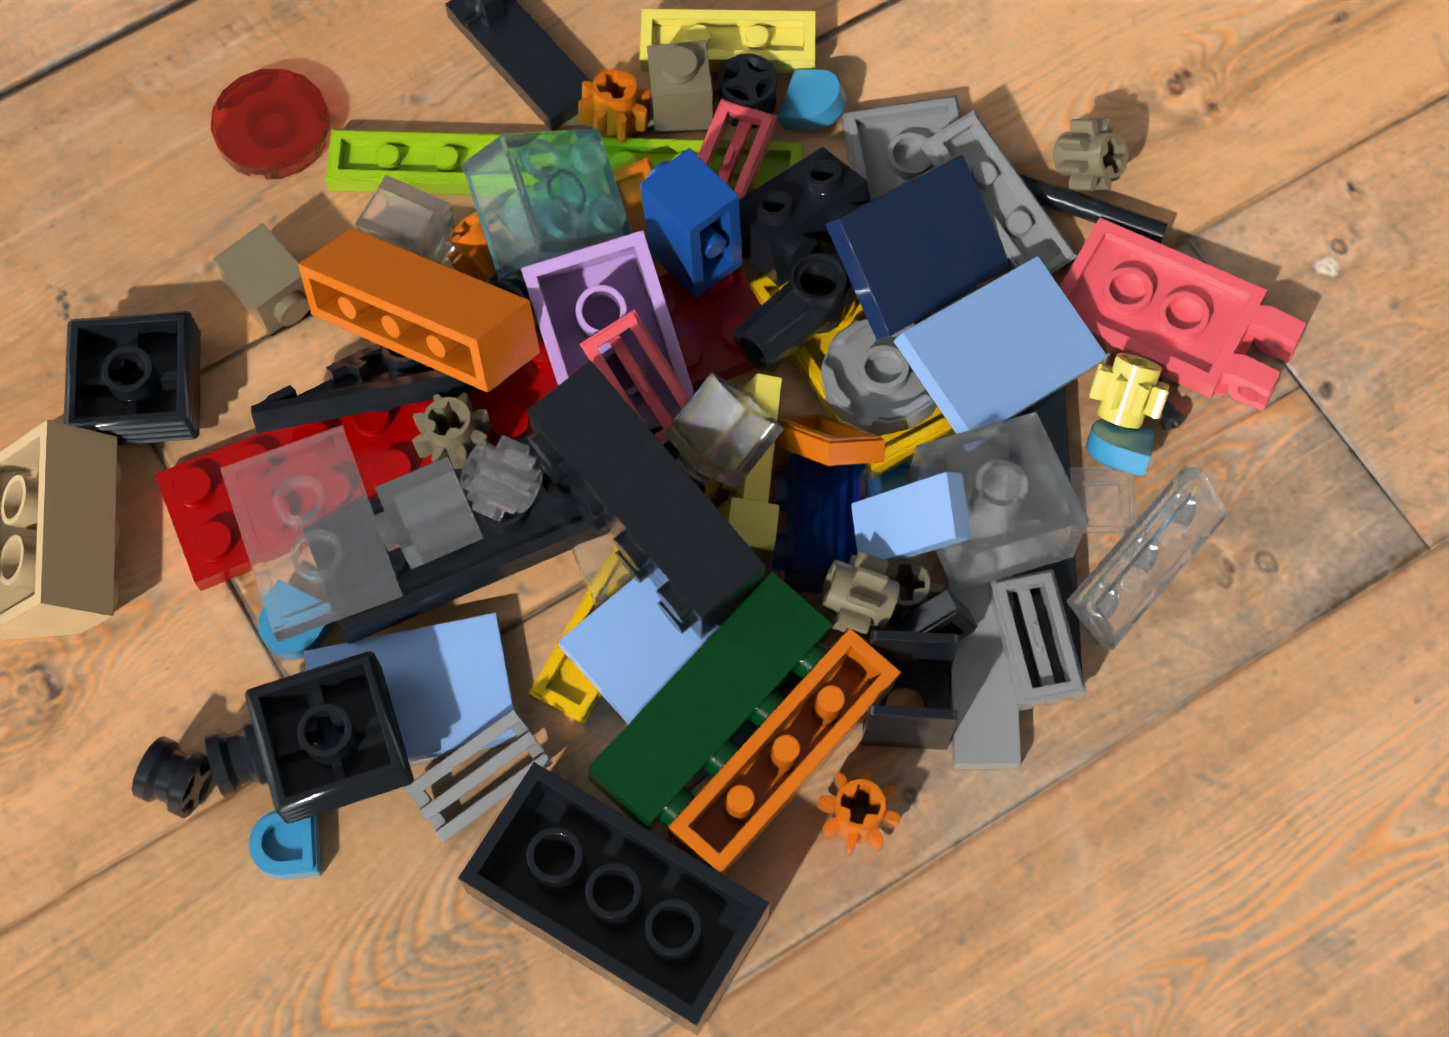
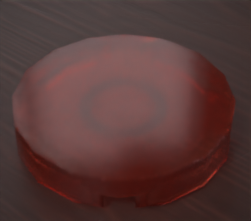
[210,69,331,179]

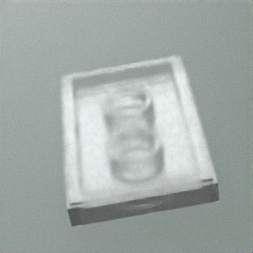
[220,425,403,642]

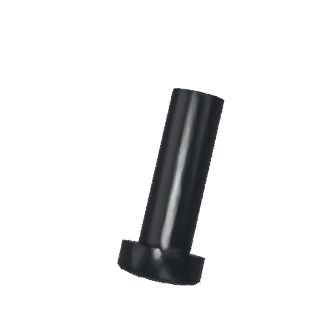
[1158,376,1186,430]

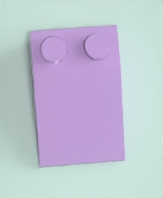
[521,230,701,429]

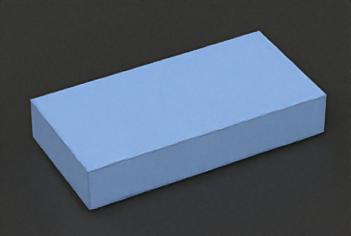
[851,472,972,564]

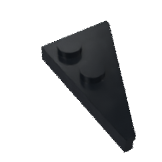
[251,344,479,434]

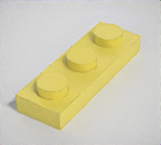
[639,9,816,74]

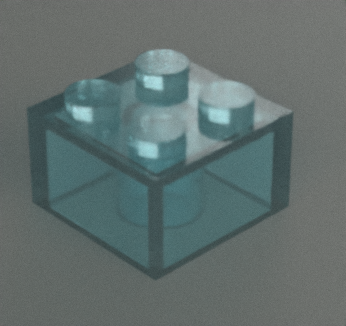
[462,128,633,280]

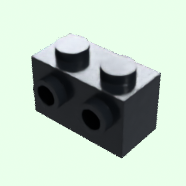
[739,147,871,287]

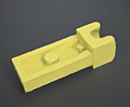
[718,373,782,559]

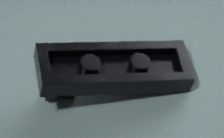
[445,0,591,132]

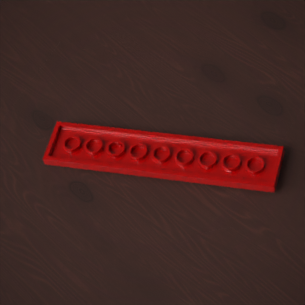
[155,267,760,591]

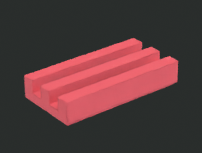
[698,99,777,199]
[580,310,703,445]

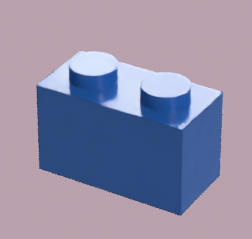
[640,148,743,299]

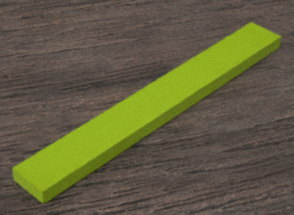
[325,129,803,199]

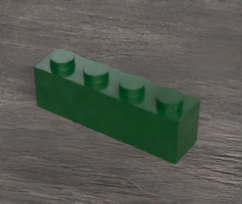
[588,571,833,831]

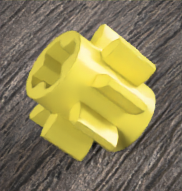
[1089,353,1170,429]

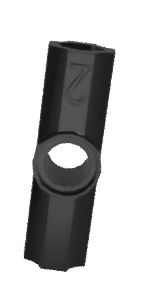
[733,243,857,373]

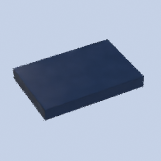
[825,154,1011,340]

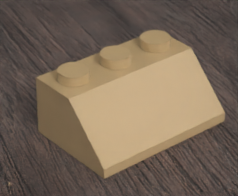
[0,420,121,640]

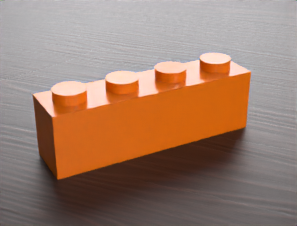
[298,228,540,393]
[667,628,901,876]

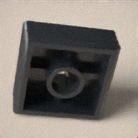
[64,311,201,445]
[245,651,414,824]

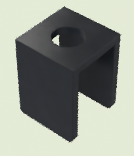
[862,630,959,750]

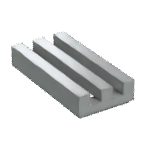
[988,569,1087,711]
[404,708,553,843]

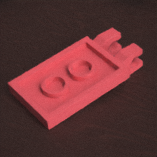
[1060,218,1306,411]

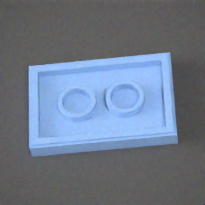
[894,256,1108,446]
[559,578,784,791]
[304,613,518,764]

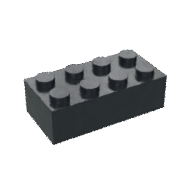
[527,360,765,640]
[458,762,770,1036]

